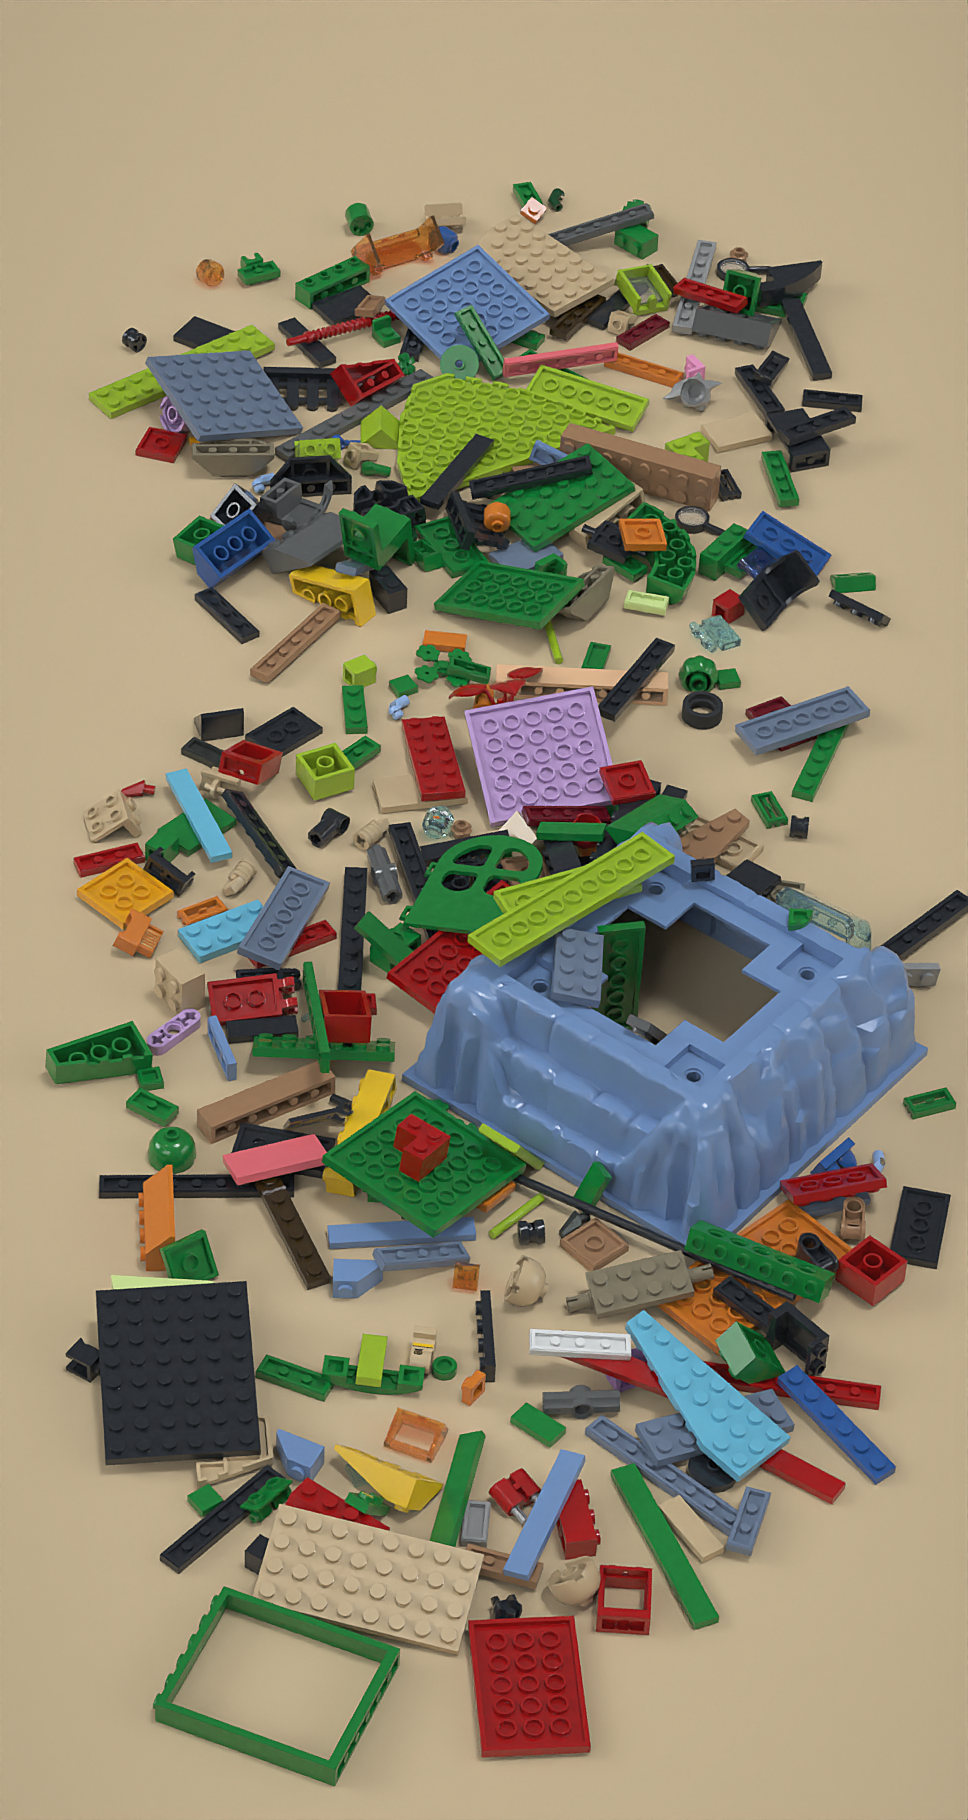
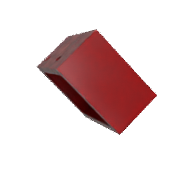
[319,990,372,1043]

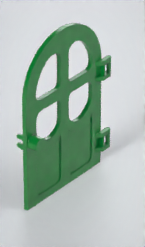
[399,835,543,934]

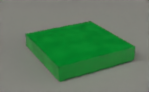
[160,1229,219,1281]

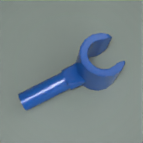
[332,434,361,450]

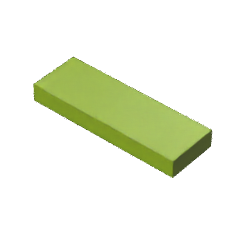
[355,1333,388,1387]

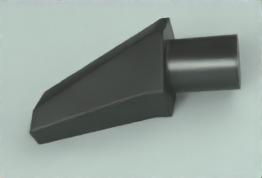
[559,1210,590,1238]

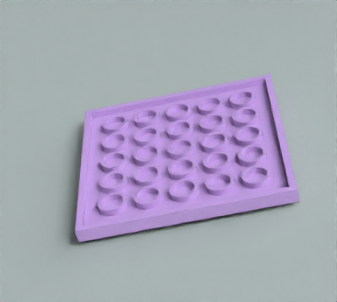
[464,686,613,827]

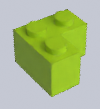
[665,431,710,462]

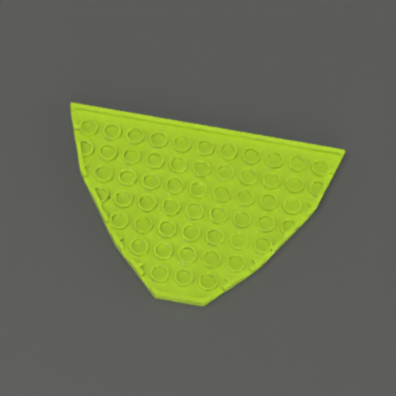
[397,373,616,502]

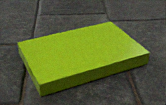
[478,1123,545,1170]

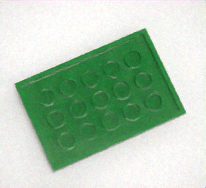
[488,443,636,552]
[434,560,585,630]

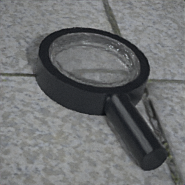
[716,258,771,281]
[675,506,725,536]

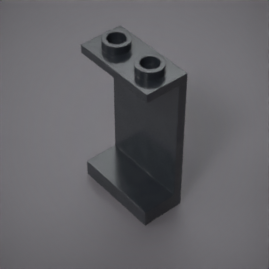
[765,408,831,473]

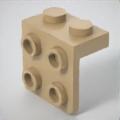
[83,790,142,842]

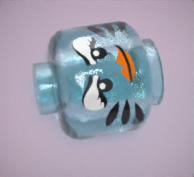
[422,805,454,839]

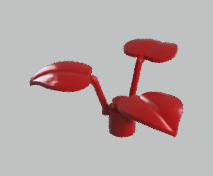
[449,667,543,705]

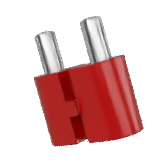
[488,1468,542,1525]

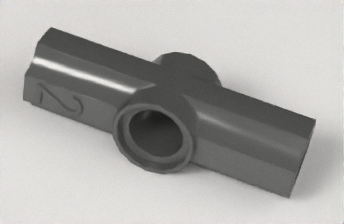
[367,844,403,904]
[542,1385,620,1419]

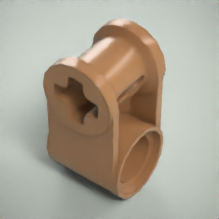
[839,1196,866,1242]

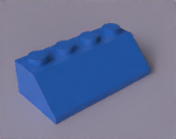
[192,508,275,588]

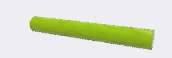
[544,620,563,664]
[488,1193,545,1239]

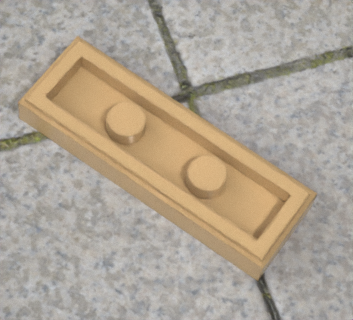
[658,1495,724,1563]

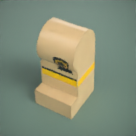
[409,1325,437,1374]

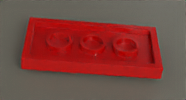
[780,1163,887,1206]

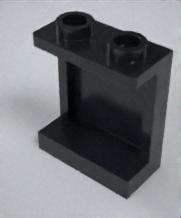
[766,1301,830,1376]

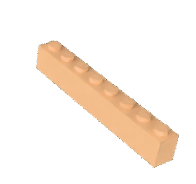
[495,664,668,705]

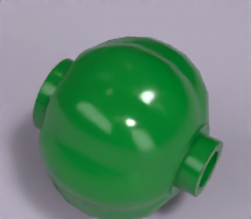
[678,655,719,692]

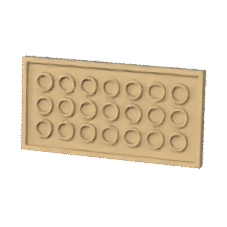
[253,1504,484,1655]

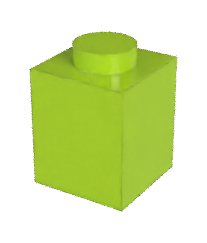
[343,654,377,687]

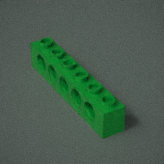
[684,1220,835,1303]

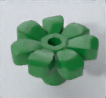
[397,353,416,376]

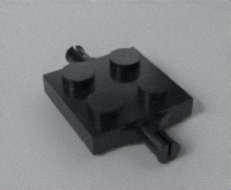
[581,520,648,564]

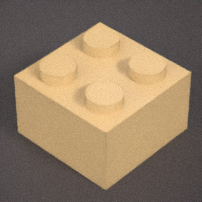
[154,947,205,1014]

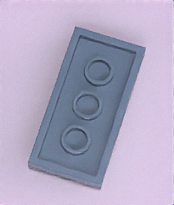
[551,928,604,1008]

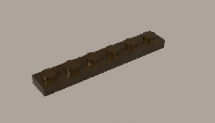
[254,1176,331,1290]

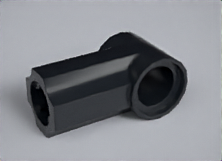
[308,808,350,848]

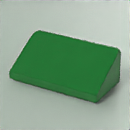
[830,572,876,593]

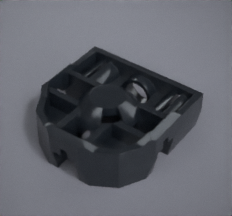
[353,480,426,528]

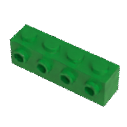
[295,256,370,309]

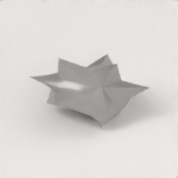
[663,372,723,412]

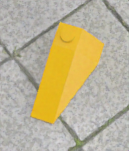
[334,1444,443,1513]

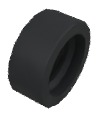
[682,691,723,730]

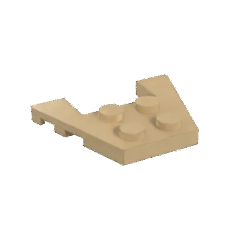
[196,1414,274,1488]

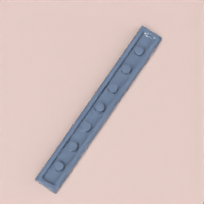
[585,1415,738,1537]

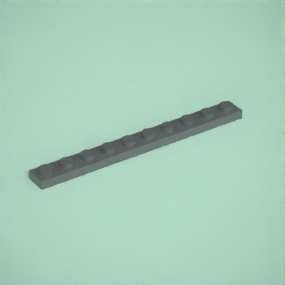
[275,369,434,462]

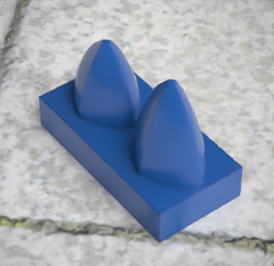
[810,1137,857,1174]

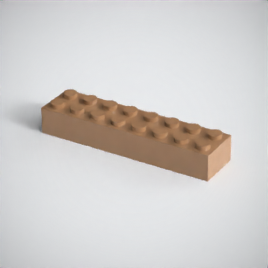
[560,423,721,512]

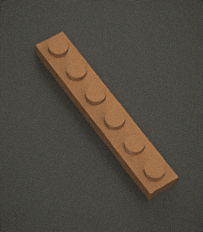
[250,603,341,683]

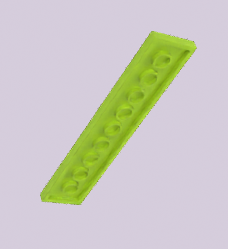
[89,325,275,419]
[468,832,675,967]

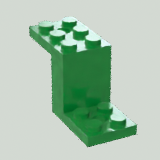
[338,504,416,571]

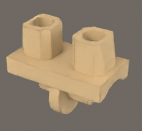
[200,766,241,799]

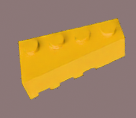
[289,565,376,627]

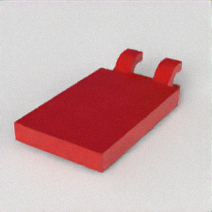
[207,973,298,1026]

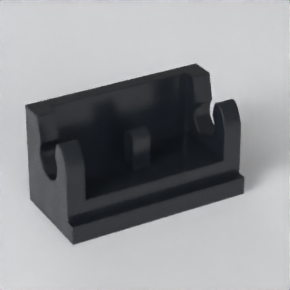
[143,846,196,896]

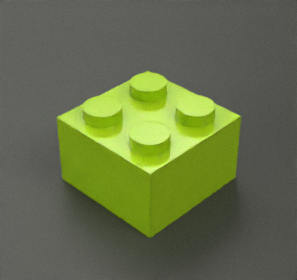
[295,743,355,801]

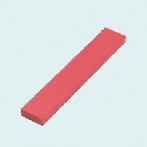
[502,342,619,377]

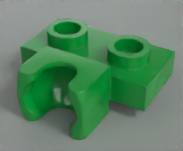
[237,253,281,286]

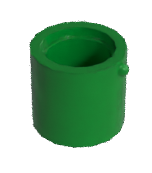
[345,203,374,236]

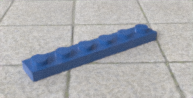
[777,1365,896,1485]

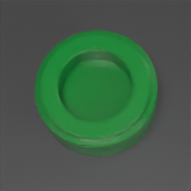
[432,1356,457,1381]

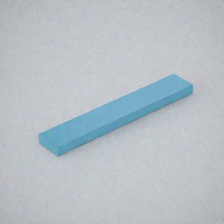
[166,768,232,863]

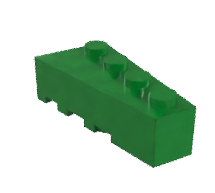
[45,1021,153,1084]

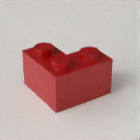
[393,1114,451,1182]

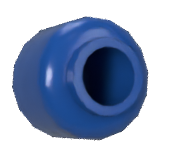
[430,226,459,254]

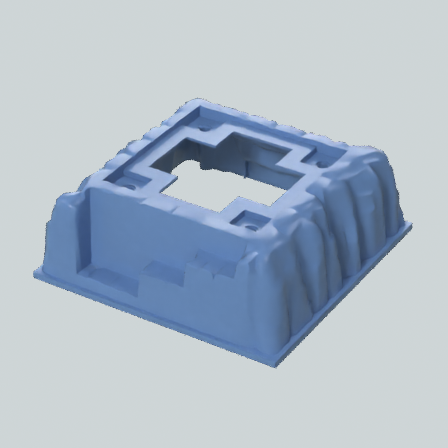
[402,822,928,1245]

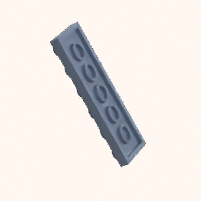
[735,686,870,756]
[237,866,330,970]
[635,1389,795,1467]

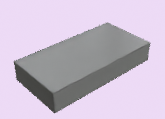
[461,1500,491,1548]

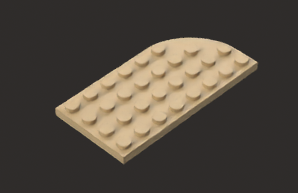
[480,214,614,318]

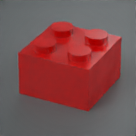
[835,1235,908,1306]

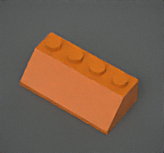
[138,1165,175,1271]

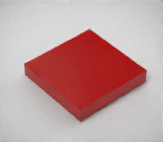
[135,427,187,464]
[599,760,656,805]

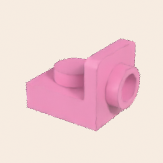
[684,354,705,380]

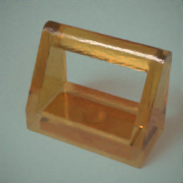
[384,1407,449,1463]

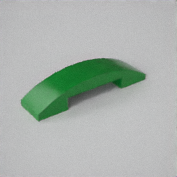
[321,1355,425,1395]

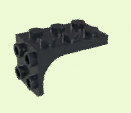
[738,550,820,631]

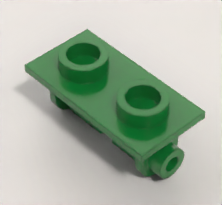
[240,1477,293,1523]

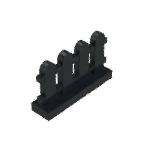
[263,367,343,412]
[445,491,510,551]

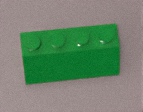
[605,794,699,845]

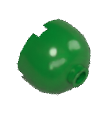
[148,1126,196,1174]

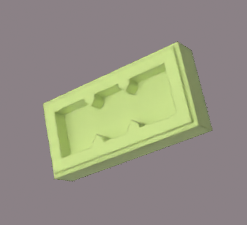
[624,590,669,616]

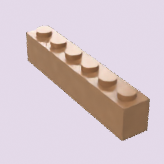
[197,1061,336,1144]

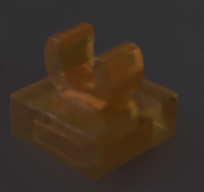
[452,1262,480,1291]

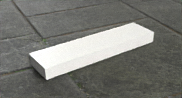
[529,1329,631,1360]

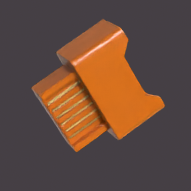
[112,908,164,958]

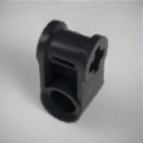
[796,1233,839,1272]

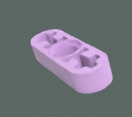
[147,1009,201,1056]

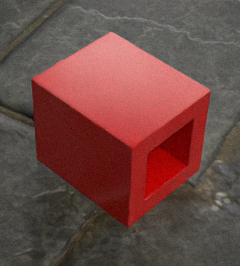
[712,589,745,625]

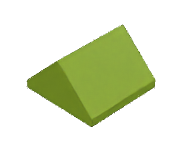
[361,405,400,449]

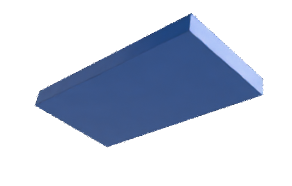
[743,511,832,576]

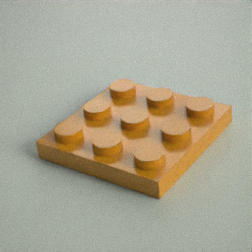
[77,858,174,930]

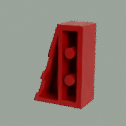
[330,359,405,407]

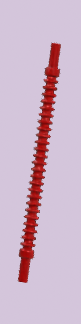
[286,310,399,346]

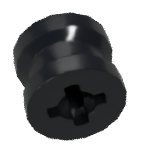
[122,328,147,352]
[789,815,809,839]

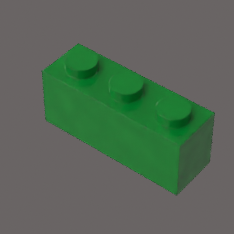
[698,523,749,581]

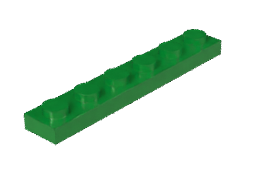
[792,724,849,802]

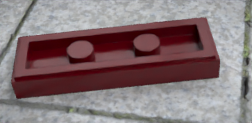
[616,314,670,351]

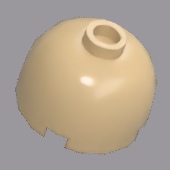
[504,1255,549,1306]
[546,1556,601,1606]

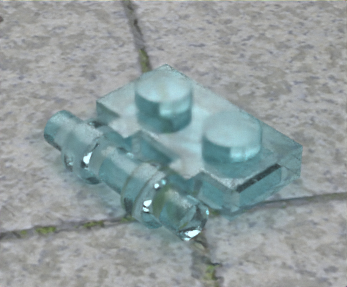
[689,615,741,653]

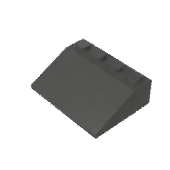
[692,304,782,350]
[262,511,343,574]

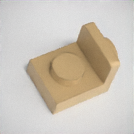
[607,310,637,335]
[343,442,380,469]

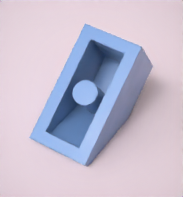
[333,1259,383,1298]
[276,1429,325,1482]

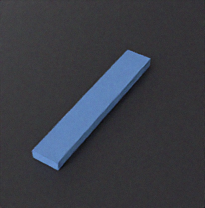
[327,1217,476,1249]
[503,1449,586,1581]

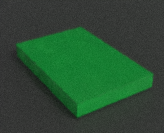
[157,798,237,857]

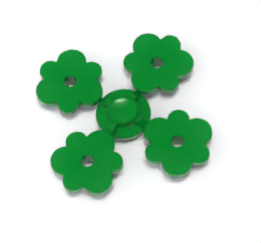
[414,645,472,687]

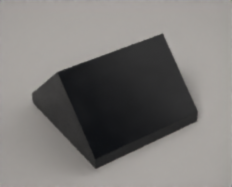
[194,708,244,741]

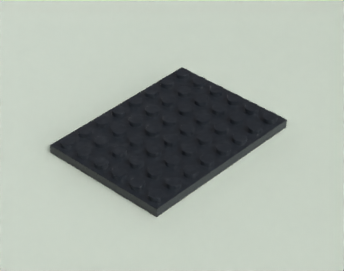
[96,1281,261,1466]

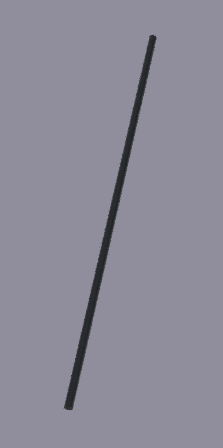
[329,1093,797,1302]

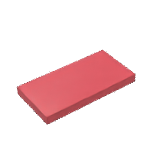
[222,1134,327,1185]

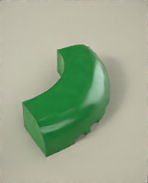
[627,502,696,605]

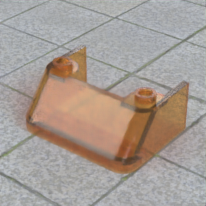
[350,215,445,276]

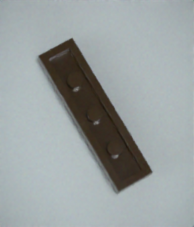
[549,294,606,341]

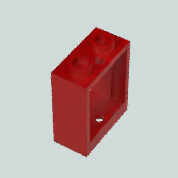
[218,740,283,785]
[596,1565,653,1635]

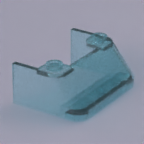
[776,887,871,951]

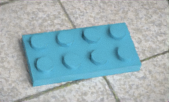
[178,899,263,963]

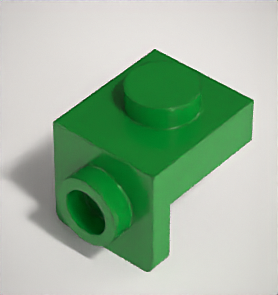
[535,553,568,576]

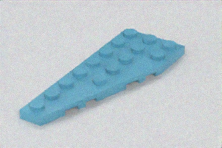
[625,1310,791,1482]

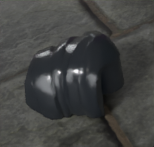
[491,1594,522,1619]

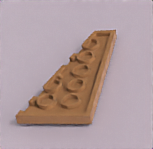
[680,808,750,863]

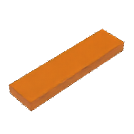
[604,352,684,388]

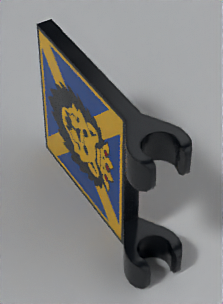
[283,1100,353,1130]

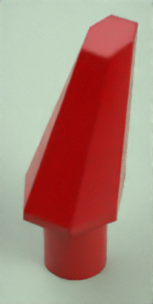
[121,780,156,797]

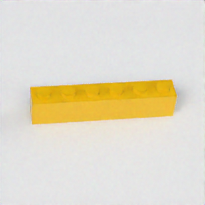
[322,1069,397,1197]

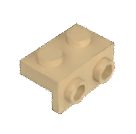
[424,202,466,229]

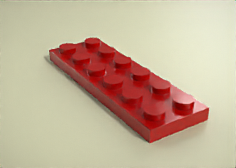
[402,716,466,801]

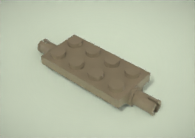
[566,1250,714,1319]

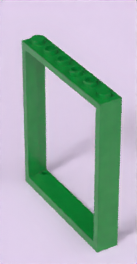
[153,1586,400,1787]

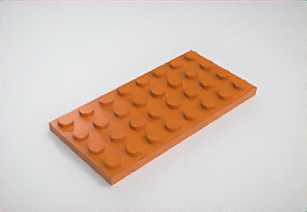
[656,1199,853,1356]

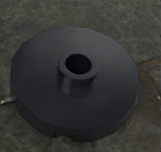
[687,1454,736,1493]

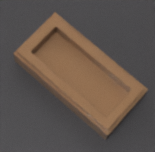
[355,295,386,318]

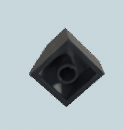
[210,483,271,525]

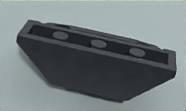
[270,455,352,497]

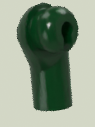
[548,188,565,212]

